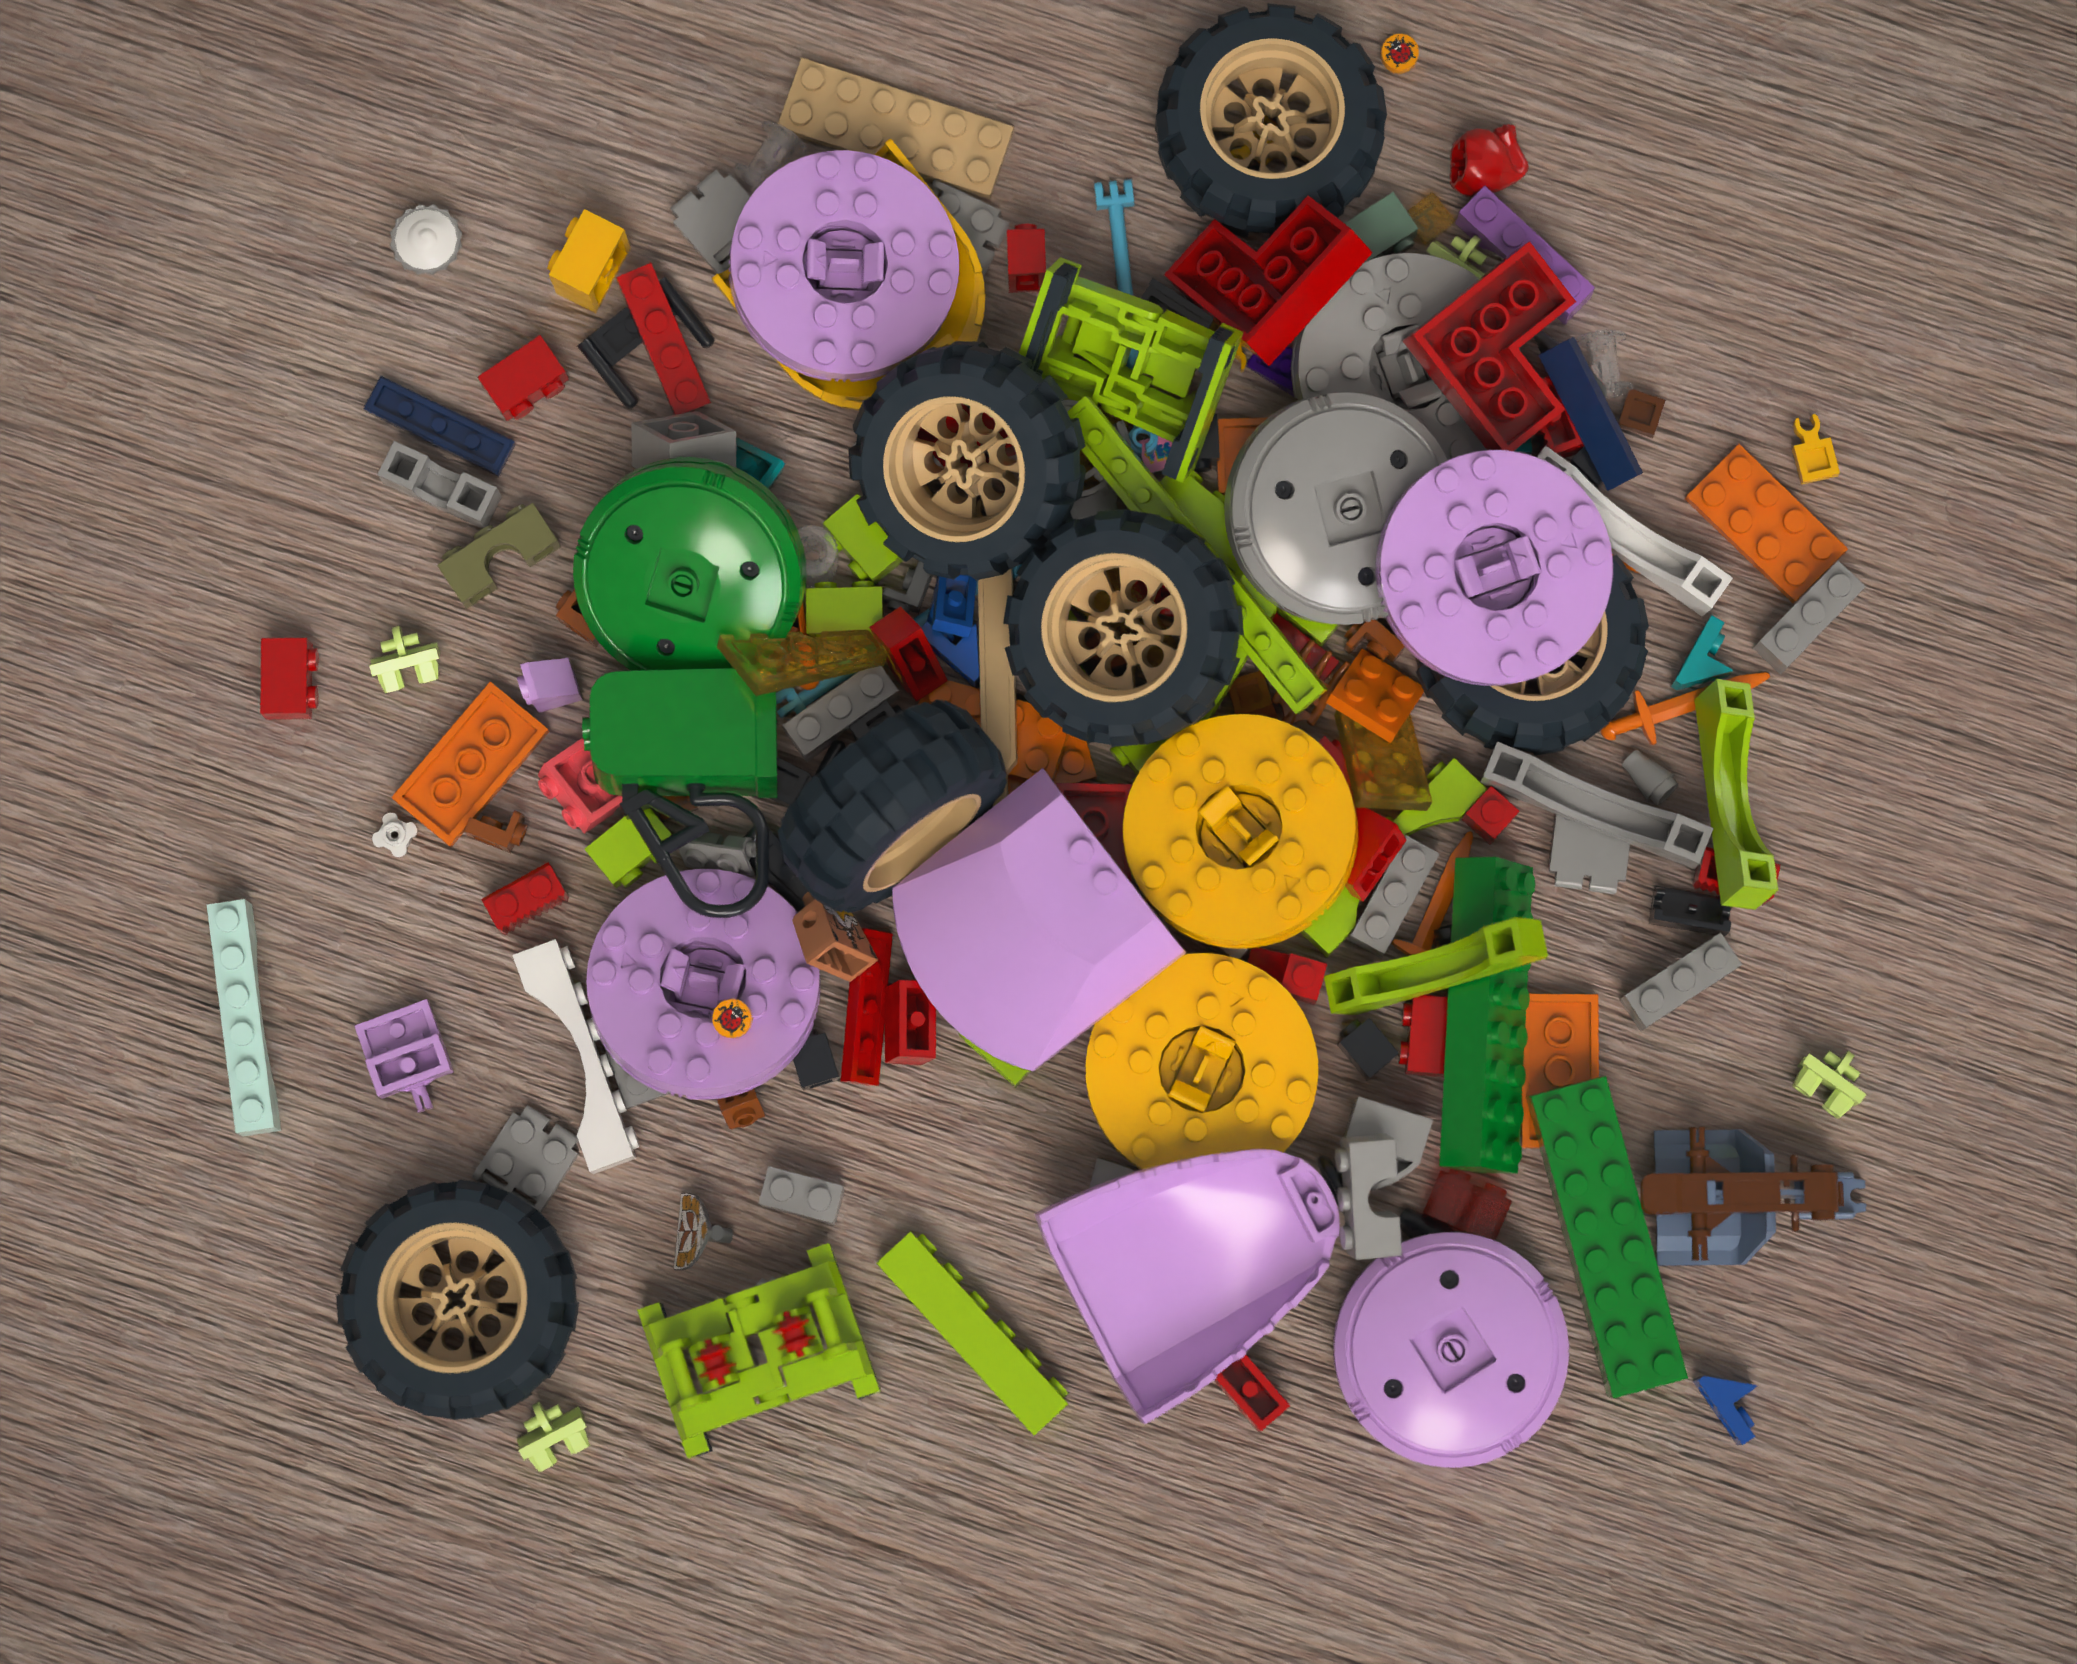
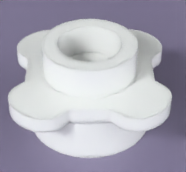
[372,813,417,857]

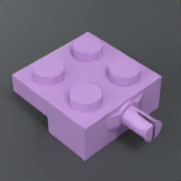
[354,999,454,1113]

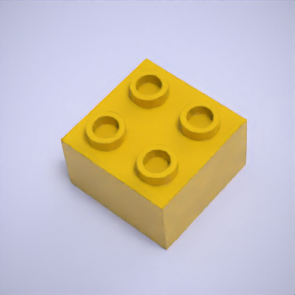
[547,209,631,313]

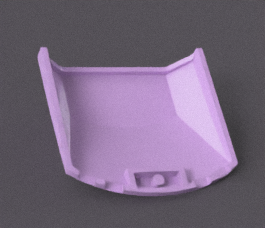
[892,768,1186,1072]

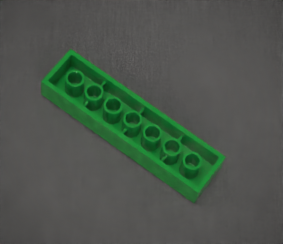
[1439,857,1535,1174]
[1526,1076,1688,1399]

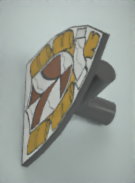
[674,1193,733,1270]

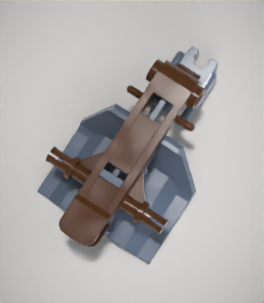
[1640,1127,1866,1266]

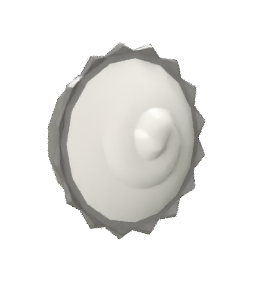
[389,204,463,275]

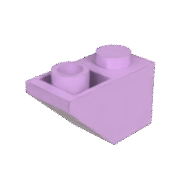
[517,658,582,713]

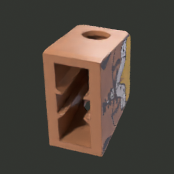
[792,892,878,982]

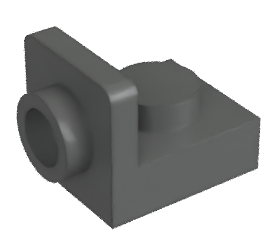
[882,561,933,614]

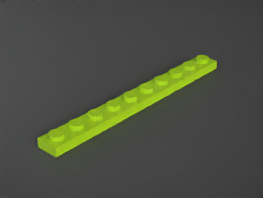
[1067,396,1328,714]

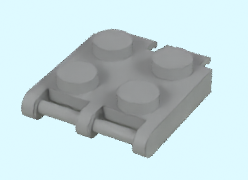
[671,170,750,274]
[930,180,1010,278]
[1548,814,1630,894]
[472,1105,579,1213]

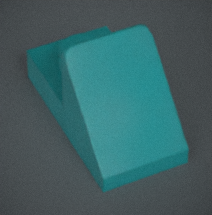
[736,437,785,490]
[1671,615,1733,690]

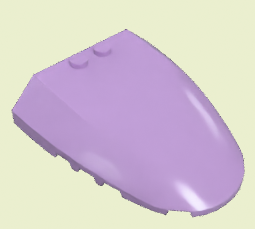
[1035,1149,1340,1424]

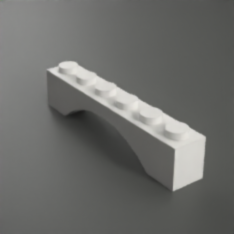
[1537,446,1733,617]
[512,939,640,1174]

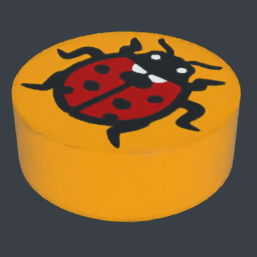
[1381,34,1419,74]
[712,999,753,1038]

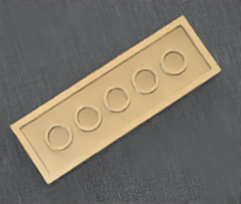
[777,58,1014,200]

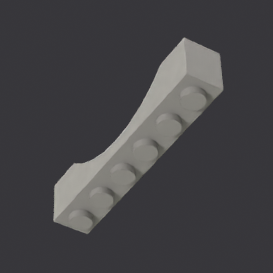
[1480,742,1713,869]

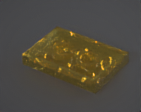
[1334,710,1432,811]

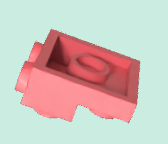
[538,738,622,834]

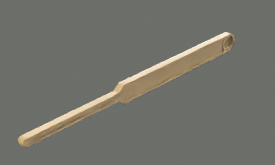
[976,492,1018,807]

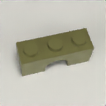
[437,503,561,609]

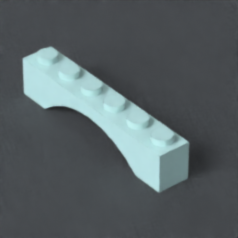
[207,899,281,1136]

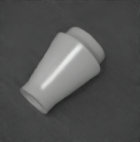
[1622,750,1678,806]

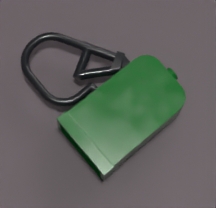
[582,665,777,918]

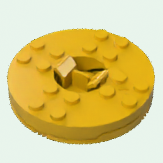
[1123,714,1358,949]
[1085,953,1318,1170]

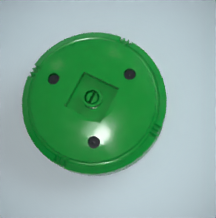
[573,457,807,671]

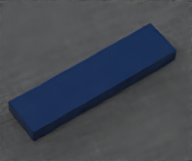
[1538,337,1643,491]
[363,376,516,477]

